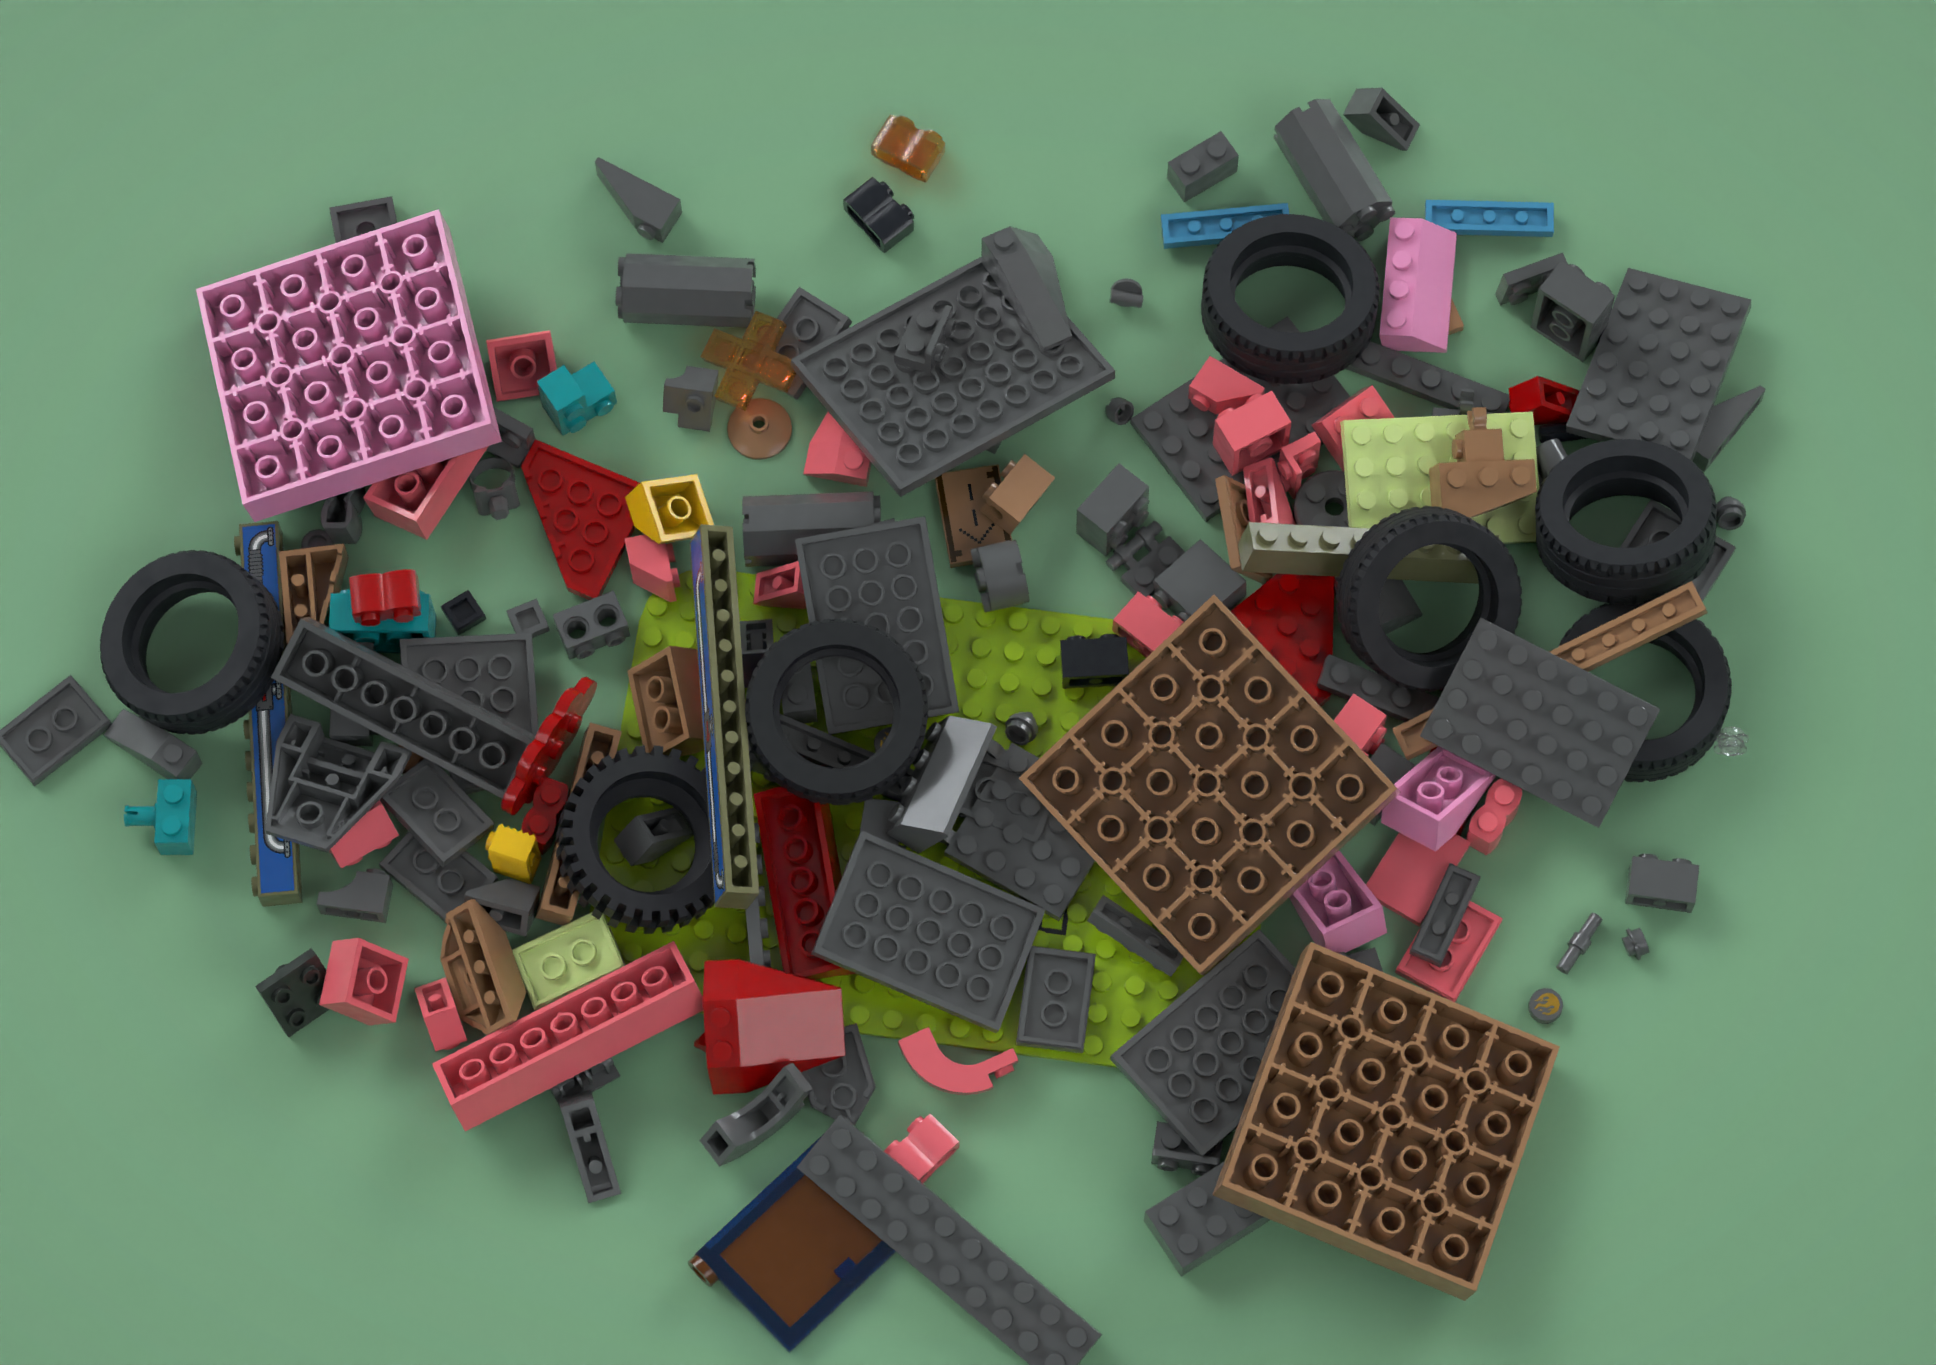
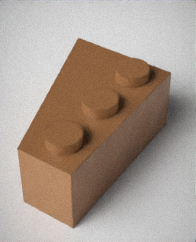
[1429,459,1537,519]
[279,544,349,645]

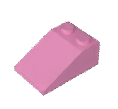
[1381,746,1496,852]
[1289,851,1387,953]

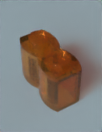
[871,115,945,182]

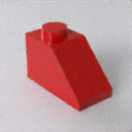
[1508,376,1580,425]

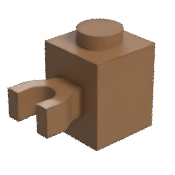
[1452,407,1504,462]

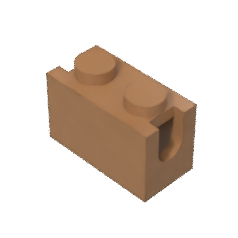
[980,454,1055,534]

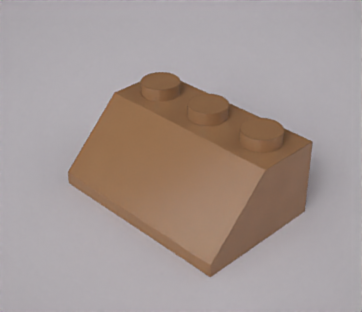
[627,646,704,757]

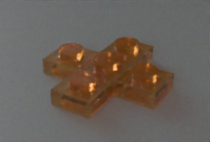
[700,311,796,411]

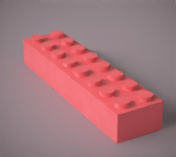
[432,941,703,1132]

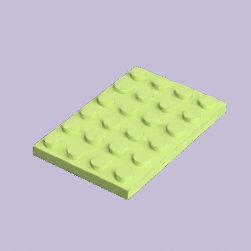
[1340,412,1539,544]

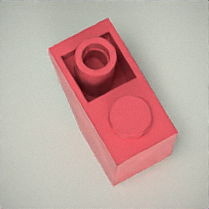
[624,534,681,602]

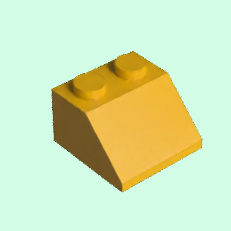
[625,474,714,544]

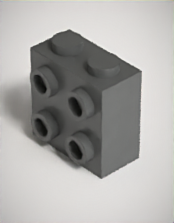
[1153,539,1246,622]

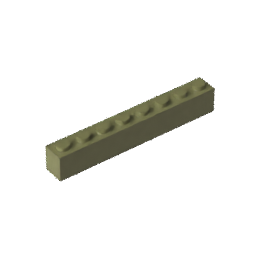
[1238,522,1499,584]

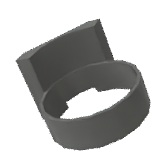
[469,457,520,520]

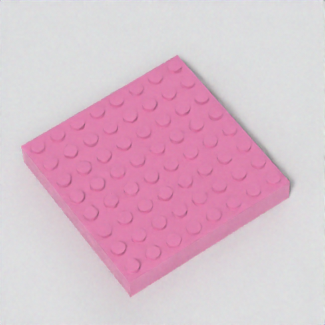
[196,209,502,522]

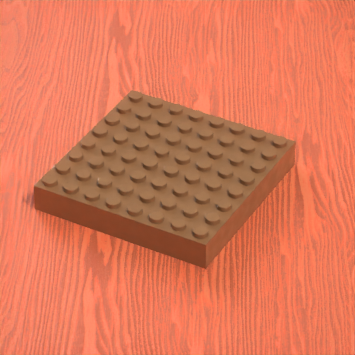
[1019,594,1401,976]
[1213,942,1560,1301]

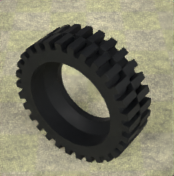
[555,745,715,934]

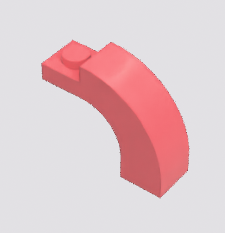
[898,1027,1019,1095]

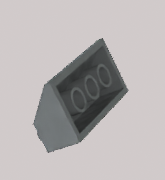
[886,716,997,854]

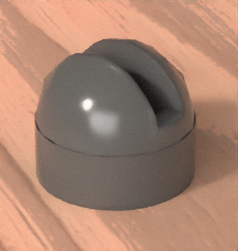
[1105,397,1134,425]

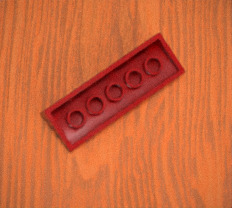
[753,787,856,980]

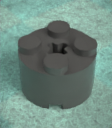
[970,540,1030,613]

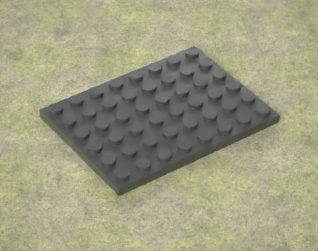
[791,257,1115,497]

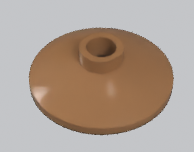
[727,398,792,459]

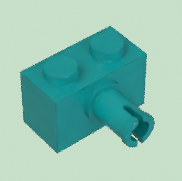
[124,779,197,855]

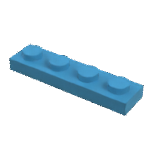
[1425,200,1554,237]
[1161,203,1289,249]

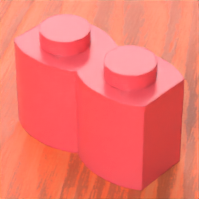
[1466,778,1522,855]
[884,1114,960,1183]

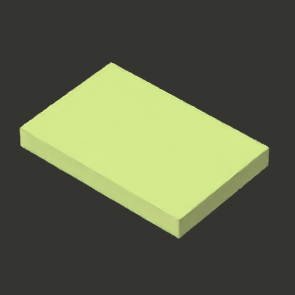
[512,912,626,1011]

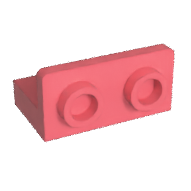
[1277,431,1321,500]

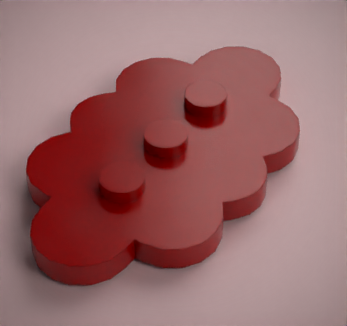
[501,676,597,816]

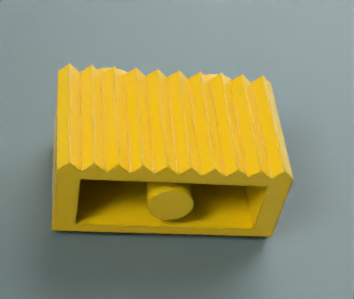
[485,823,542,884]

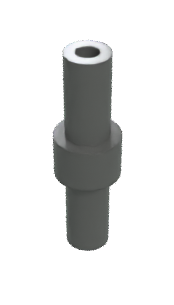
[1556,913,1603,974]

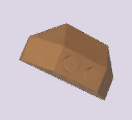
[440,899,526,1035]

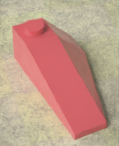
[803,412,872,487]

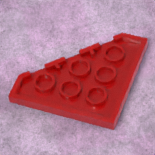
[521,439,640,600]
[1231,574,1335,707]

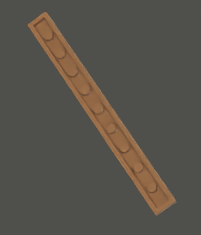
[1392,581,1708,760]

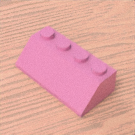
[1379,217,1457,353]

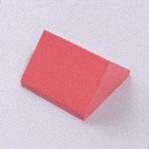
[486,330,557,402]

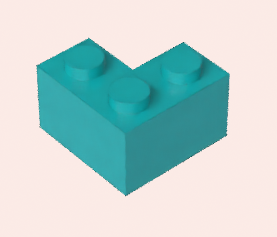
[537,361,617,436]

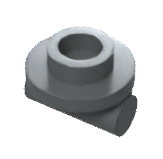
[1109,278,1143,308]

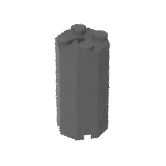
[1274,99,1395,241]
[616,253,756,328]
[742,491,881,567]

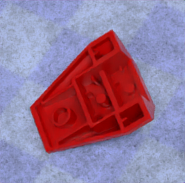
[703,959,846,1095]

